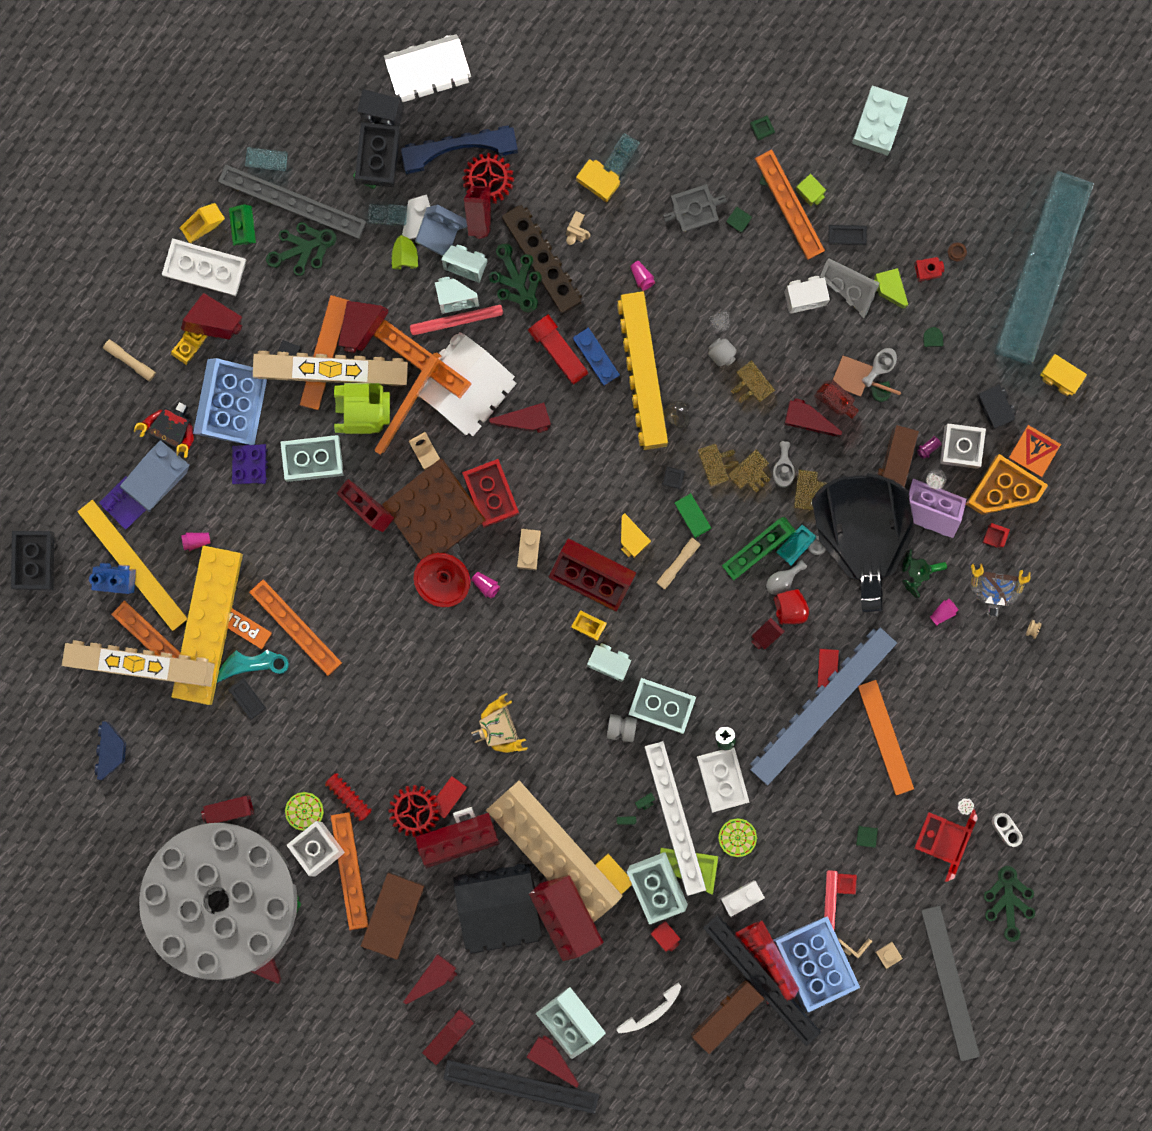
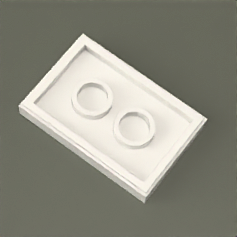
[697,747,749,812]

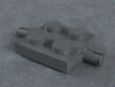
[663,184,727,233]

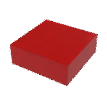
[837,874,857,894]

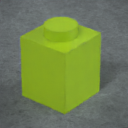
[795,174,826,206]

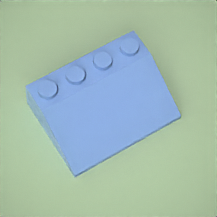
[193,358,267,445]
[773,916,860,1012]

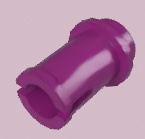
[917,436,942,459]

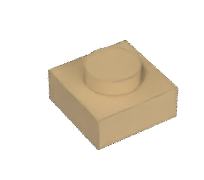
[876,942,903,969]

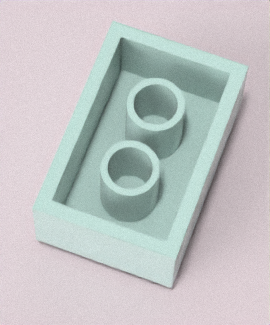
[852,86,908,156]
[281,435,344,482]
[628,678,696,734]
[627,852,688,925]

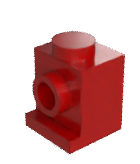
[914,257,944,282]

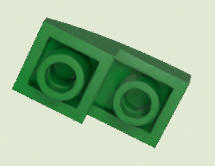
[675,493,712,538]

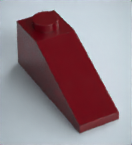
[784,399,842,437]
[489,403,551,434]
[336,479,395,532]
[751,618,784,650]
[403,954,457,1004]
[422,1009,475,1065]
[527,1035,579,1088]

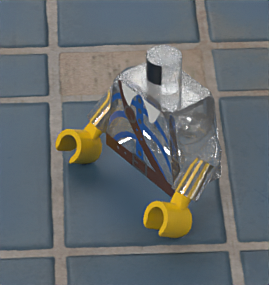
[971,564,1030,617]

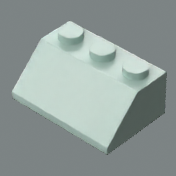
[435,277,479,314]
[536,987,606,1059]

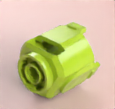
[334,383,390,434]

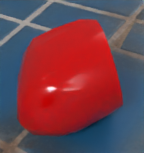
[773,589,809,624]

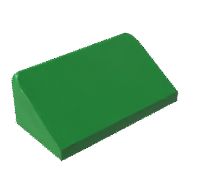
[229,205,256,246]

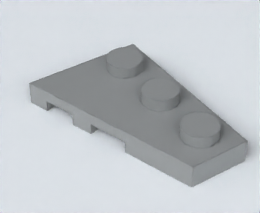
[820,259,880,318]

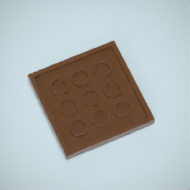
[382,459,486,560]

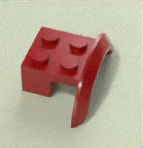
[914,809,978,882]

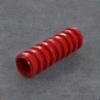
[325,773,372,822]

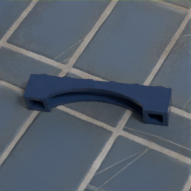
[401,126,518,174]

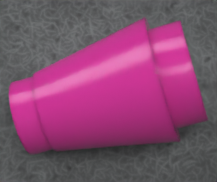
[630,261,655,291]
[181,532,210,551]
[471,572,500,599]
[930,598,959,625]

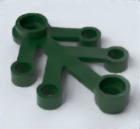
[266,222,337,276]
[489,244,542,312]
[983,866,1035,942]

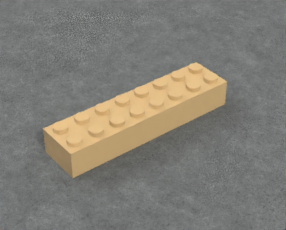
[486,781,623,922]

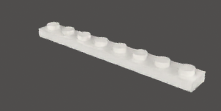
[644,741,706,896]

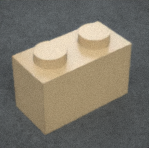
[517,529,541,571]

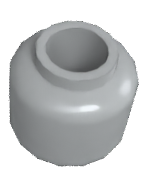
[708,338,736,367]

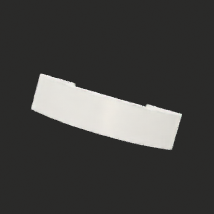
[616,982,681,1033]

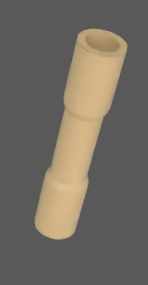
[103,339,156,382]
[656,538,701,589]

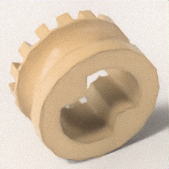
[1026,620,1041,639]

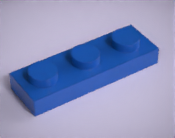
[573,328,620,386]

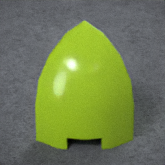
[392,235,418,269]

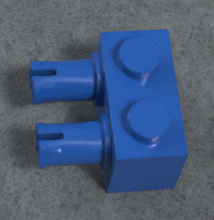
[89,563,136,594]

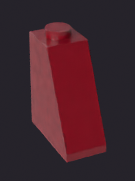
[464,186,491,239]
[181,293,242,340]
[338,301,389,354]
[201,795,254,824]

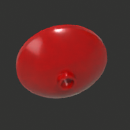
[414,553,471,607]

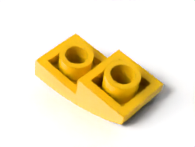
[171,332,208,365]

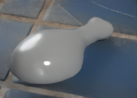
[862,348,897,387]
[773,441,795,488]
[766,560,807,595]

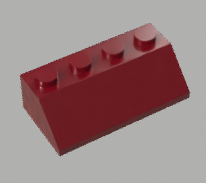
[549,538,636,612]
[415,812,500,869]
[529,875,604,961]

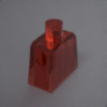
[814,380,859,419]

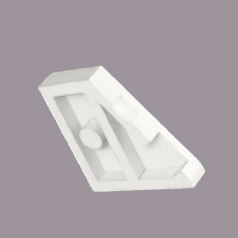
[402,195,430,240]

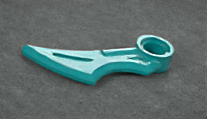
[217,650,289,683]

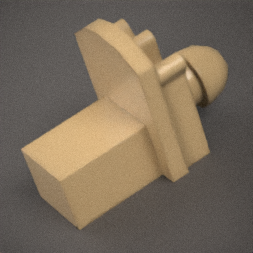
[566,211,591,245]

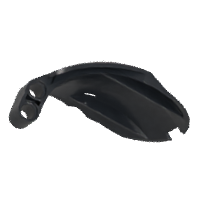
[812,473,915,613]

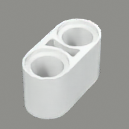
[992,813,1023,847]

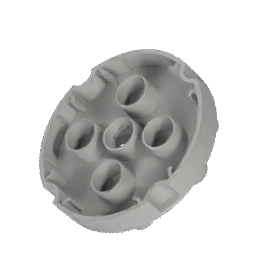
[139,823,297,980]

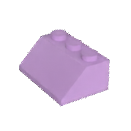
[908,479,967,538]

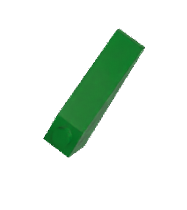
[722,517,797,581]

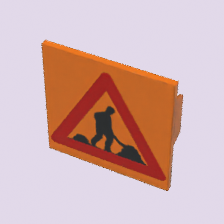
[1009,425,1061,477]

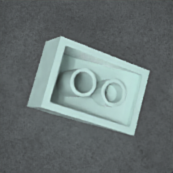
[442,245,488,283]
[587,643,631,682]

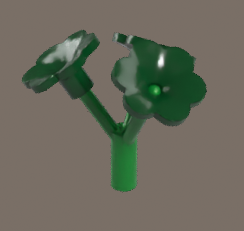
[902,549,947,598]

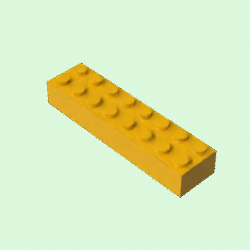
[617,291,668,450]
[172,546,243,705]

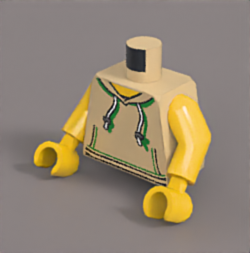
[471,693,528,753]

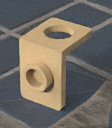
[409,432,440,470]
[838,938,872,958]

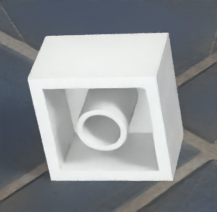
[784,276,830,314]
[940,424,986,469]
[287,821,345,877]

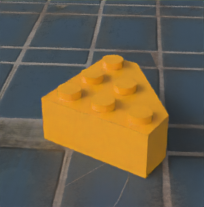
[965,454,1048,515]

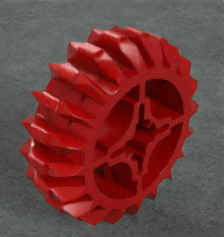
[462,153,514,204]
[389,785,441,837]

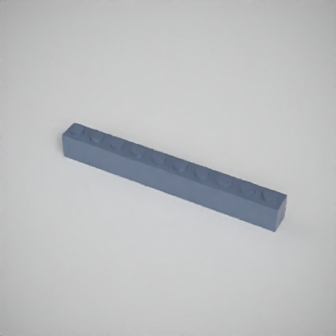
[750,628,897,785]

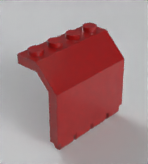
[735,920,799,1004]

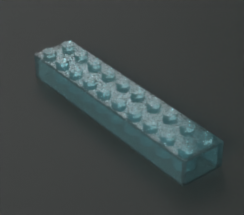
[994,171,1094,365]

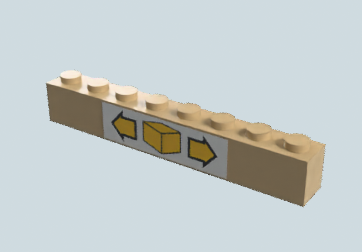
[253,351,408,387]
[62,640,215,687]

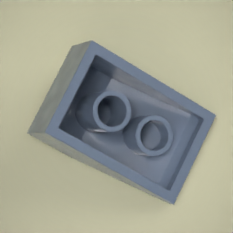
[120,440,189,512]

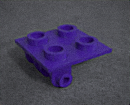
[232,444,268,484]
[99,476,146,530]

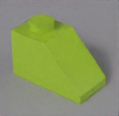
[874,268,908,308]

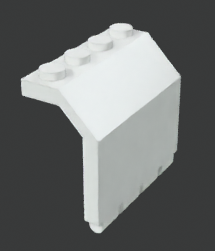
[384,34,471,103]
[418,332,517,436]

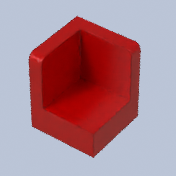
[982,523,1010,549]

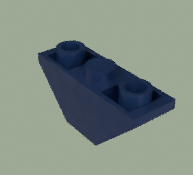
[95,721,126,780]

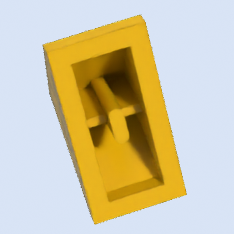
[571,610,607,641]

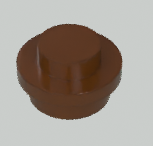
[947,242,967,262]

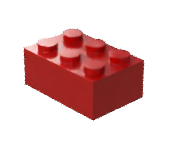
[462,459,519,528]

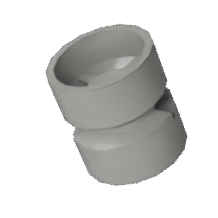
[607,714,637,743]

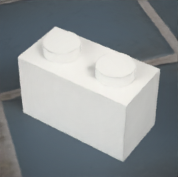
[721,880,764,917]

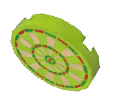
[285,792,324,831]
[718,818,757,857]

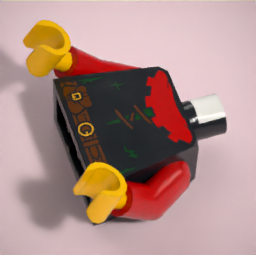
[134,402,194,458]

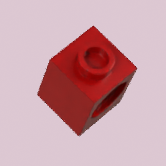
[650,920,680,951]

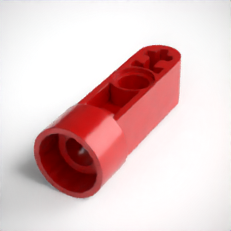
[528,314,589,385]

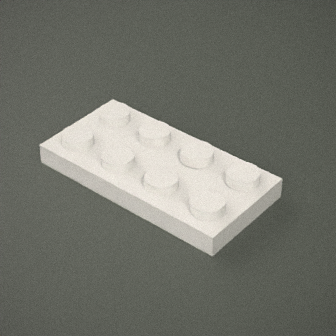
[162,239,246,296]

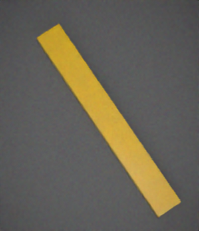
[77,500,188,631]

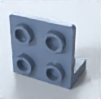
[415,205,467,256]

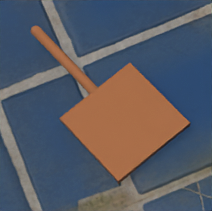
[831,356,901,396]

